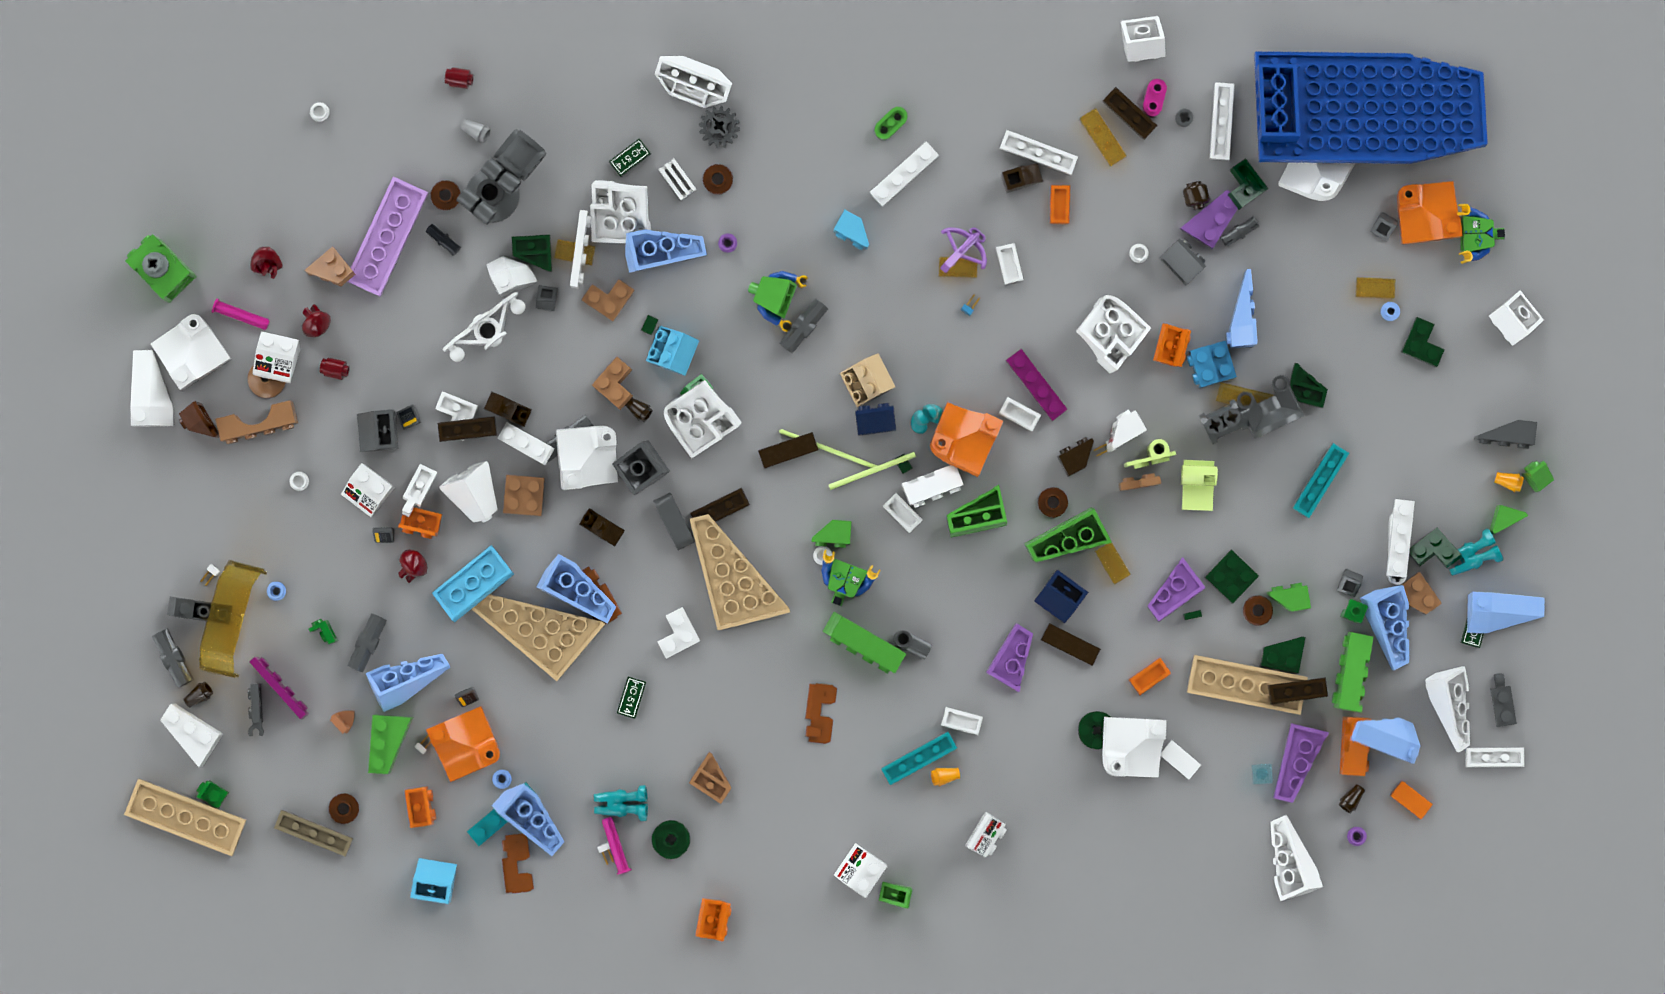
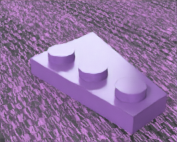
[1180,190,1238,249]
[1147,557,1205,622]
[986,623,1033,692]

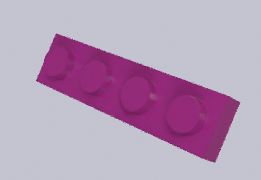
[1006,349,1068,421]
[250,657,309,719]

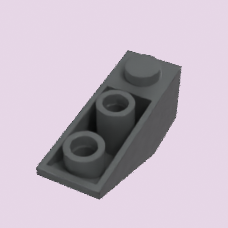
[1474,420,1537,449]
[167,596,232,624]

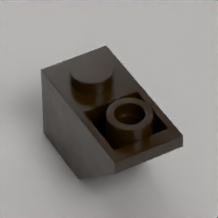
[1001,163,1043,193]
[484,392,532,427]
[1057,437,1094,477]
[579,508,625,546]

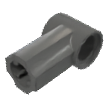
[893,630,932,660]

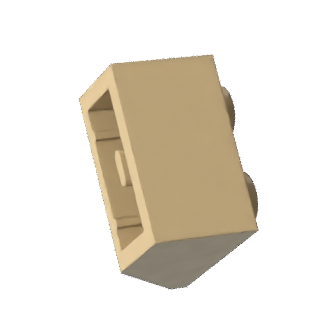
[840,353,895,407]

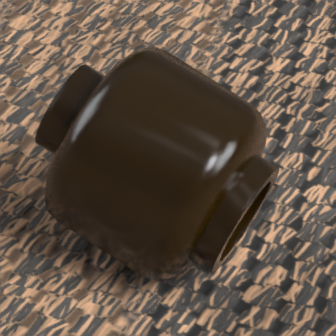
[1183,181,1210,210]

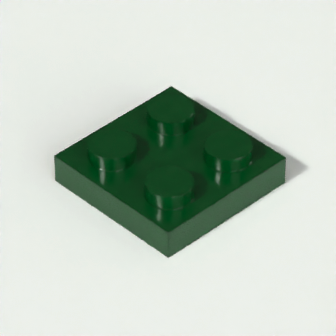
[1204,549,1259,604]

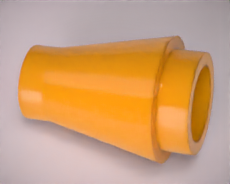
[1494,472,1524,492]
[931,767,960,787]

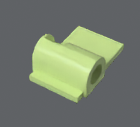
[1124,439,1176,469]
[1181,460,1218,511]

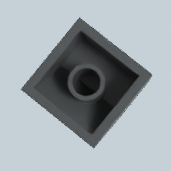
[612,440,670,495]

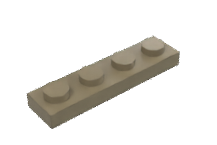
[274,810,353,857]

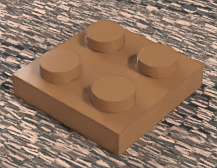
[503,475,545,516]

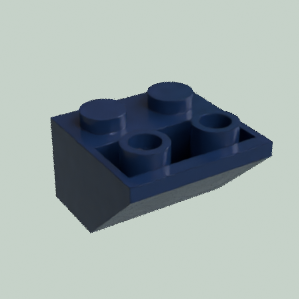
[855,403,896,436]
[1034,570,1089,623]

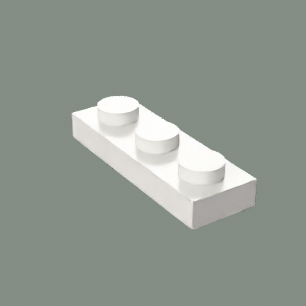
[497,422,554,465]

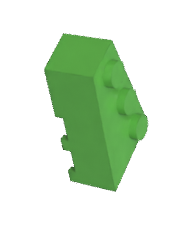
[947,485,1007,538]
[368,714,414,774]

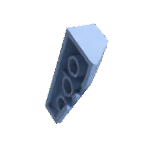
[625,229,707,273]
[1226,269,1257,348]
[536,554,616,624]
[1360,585,1409,670]
[1467,592,1545,634]
[365,654,450,712]
[1351,717,1421,764]
[492,783,564,856]

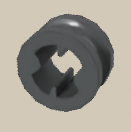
[1175,109,1193,127]

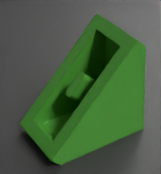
[1490,505,1528,534]
[879,882,912,909]

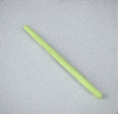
[779,429,878,468]

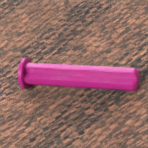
[212,298,269,330]
[602,817,632,875]

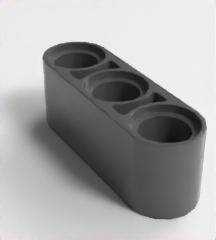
[653,493,695,550]

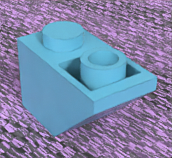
[834,209,869,250]

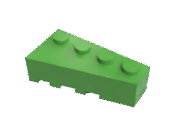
[1024,507,1112,562]
[823,612,906,674]
[1331,632,1373,713]

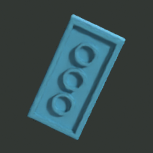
[432,545,514,623]

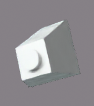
[486,256,538,299]
[439,461,498,523]

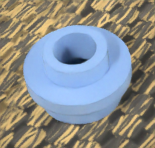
[1381,302,1400,321]
[267,582,286,601]
[492,770,512,789]

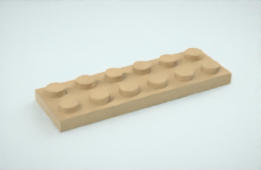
[1186,655,1308,715]
[124,779,247,856]

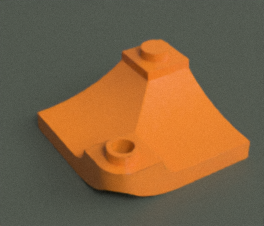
[1397,181,1463,245]
[930,402,1003,477]
[426,706,500,782]

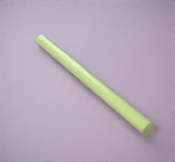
[829,452,916,490]

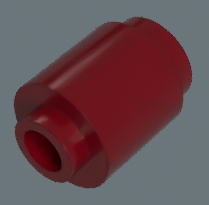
[445,67,474,89]
[320,357,349,380]

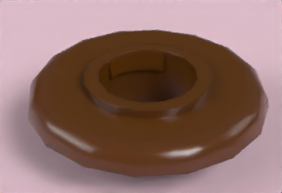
[703,164,733,194]
[431,180,461,210]
[1038,487,1068,518]
[1243,595,1273,626]
[329,793,359,824]

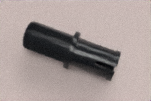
[426,224,461,256]

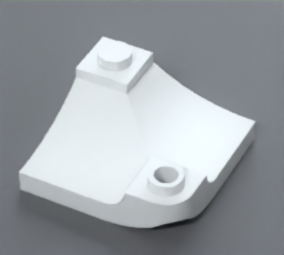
[1279,163,1356,201]
[590,181,651,243]
[1076,295,1151,374]
[151,314,231,391]
[664,380,742,459]
[556,426,618,490]
[1103,717,1166,777]

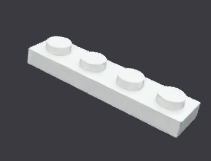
[1210,82,1234,161]
[1000,130,1078,175]
[870,141,939,207]
[570,210,591,289]
[1386,499,1415,578]

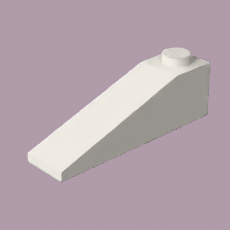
[131,350,174,427]
[1425,666,1470,752]
[1270,815,1323,901]

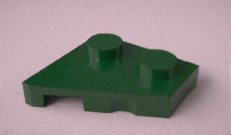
[512,235,552,272]
[1289,363,1328,408]
[1260,636,1306,673]

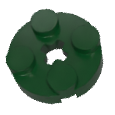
[1078,711,1111,750]
[652,820,690,859]

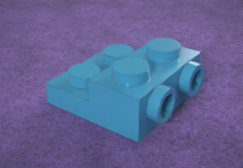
[1187,340,1237,388]

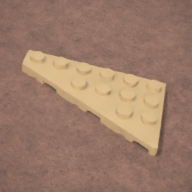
[690,514,790,631]
[472,594,605,681]

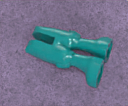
[911,404,943,434]
[1449,528,1504,576]
[594,785,648,821]

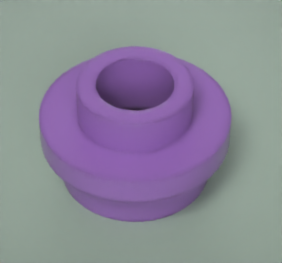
[718,233,737,253]
[1347,827,1367,846]

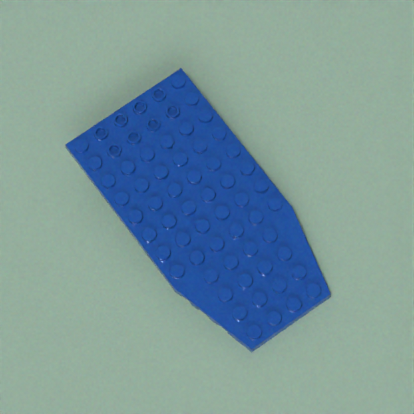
[1254,51,1488,164]

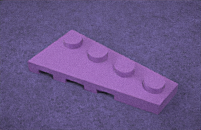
[1273,723,1329,803]

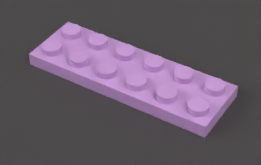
[347,177,429,297]

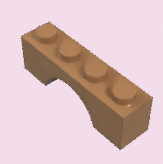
[215,400,298,444]

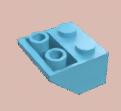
[646,326,699,376]
[410,858,457,904]

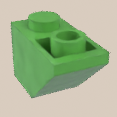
[1521,461,1554,492]
[812,520,851,548]
[1267,582,1311,612]

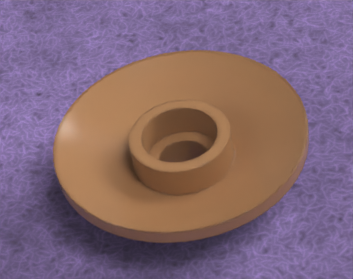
[248,365,286,398]

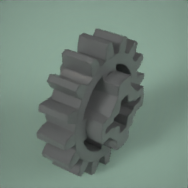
[699,106,740,148]

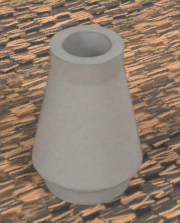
[461,119,491,143]

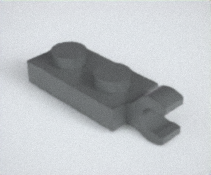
[1490,673,1517,727]
[248,684,264,736]

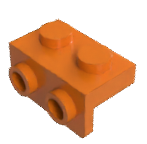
[1153,323,1191,367]
[398,507,443,539]
[404,786,436,828]
[695,898,731,942]

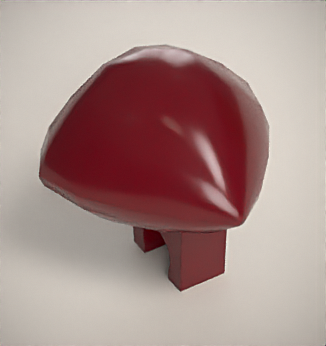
[250,246,283,279]
[302,304,331,337]
[398,549,428,583]

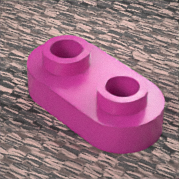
[1142,79,1167,117]

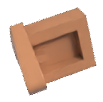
[330,710,355,734]

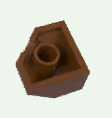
[179,401,219,438]

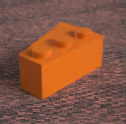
[1339,716,1371,776]

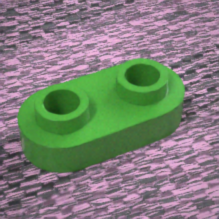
[874,107,907,140]

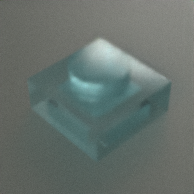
[1251,764,1273,784]

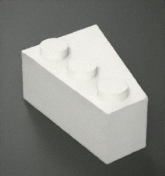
[901,465,964,508]
[160,703,223,767]

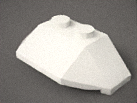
[655,56,732,108]

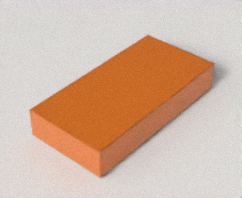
[1050,185,1070,224]
[1129,658,1171,695]
[1390,780,1433,819]

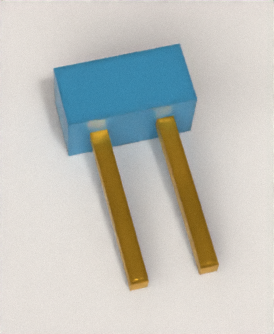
[961,294,980,316]

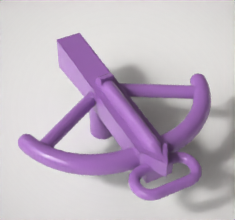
[940,227,987,273]

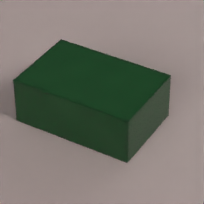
[641,315,659,336]
[895,454,913,474]
[1183,610,1202,620]

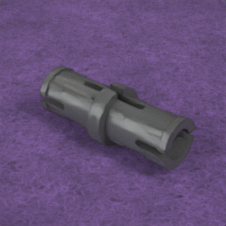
[1221,217,1259,247]

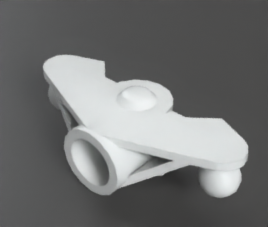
[442,291,525,362]

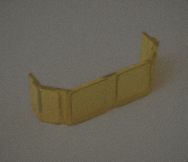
[199,560,267,678]

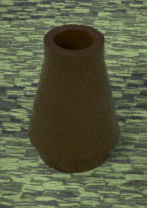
[625,397,653,422]
[183,682,213,708]
[1339,784,1365,814]

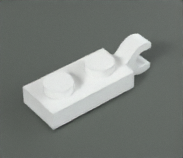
[402,464,437,517]

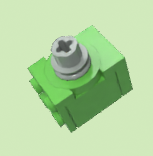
[125,234,197,303]

